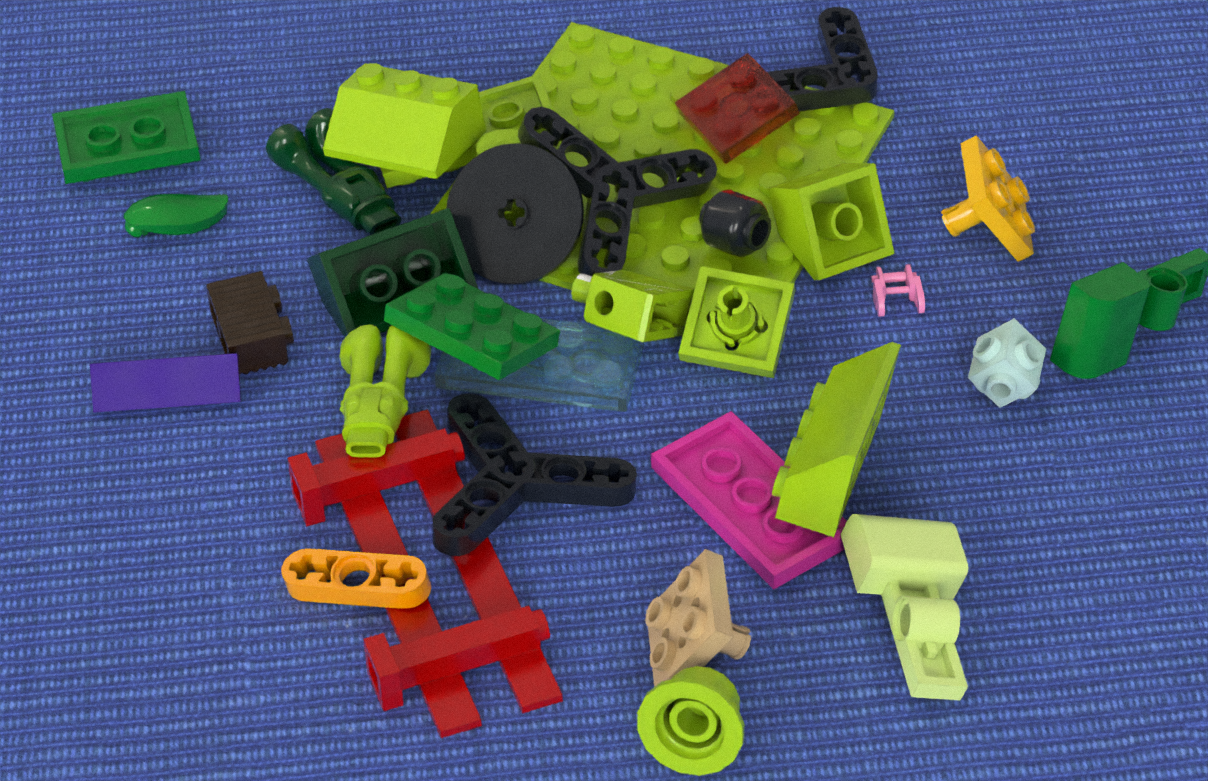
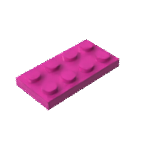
[651,411,847,589]

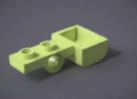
[840,514,968,700]

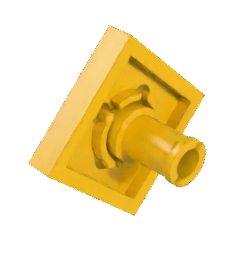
[941,135,1035,262]

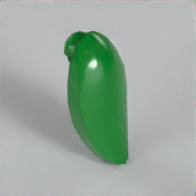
[124,194,228,238]

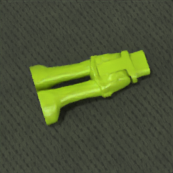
[339,324,431,457]

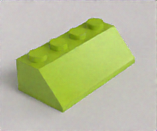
[772,342,901,537]

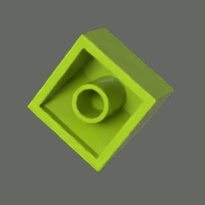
[768,163,895,280]

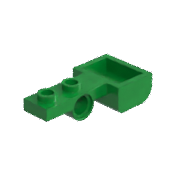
[1050,248,1208,379]

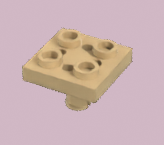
[645,549,751,687]

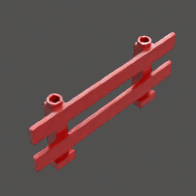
[287,409,563,738]

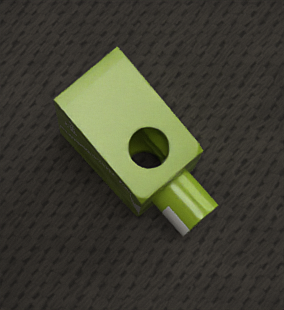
[571,270,695,342]

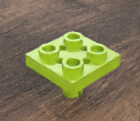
[678,266,796,378]

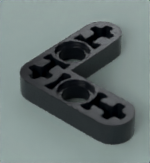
[750,7,878,115]

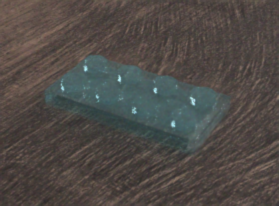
[435,318,644,412]

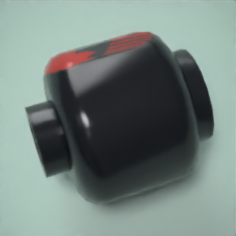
[699,190,771,258]

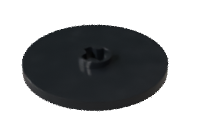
[446,143,584,285]

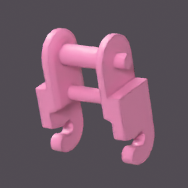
[871,264,925,317]

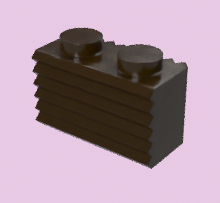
[206,271,294,375]

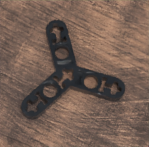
[518,107,717,276]
[432,393,637,556]

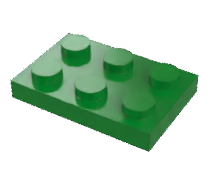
[52,91,200,184]
[384,273,560,381]

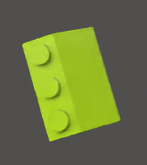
[323,63,486,179]

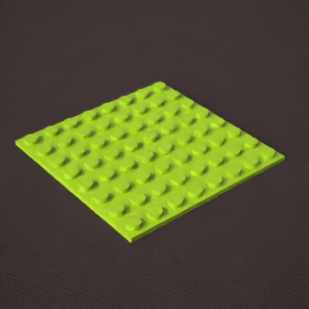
[430,22,895,333]

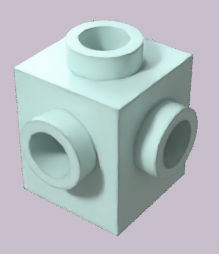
[968,318,1046,408]

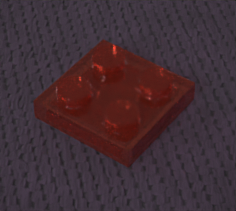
[674,53,800,164]

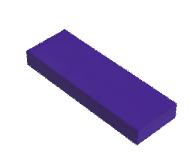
[90,353,242,413]

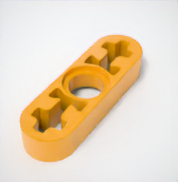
[281,549,431,609]

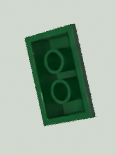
[307,208,478,337]

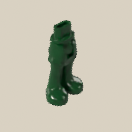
[266,108,401,235]

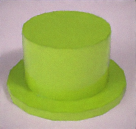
[637,666,744,776]

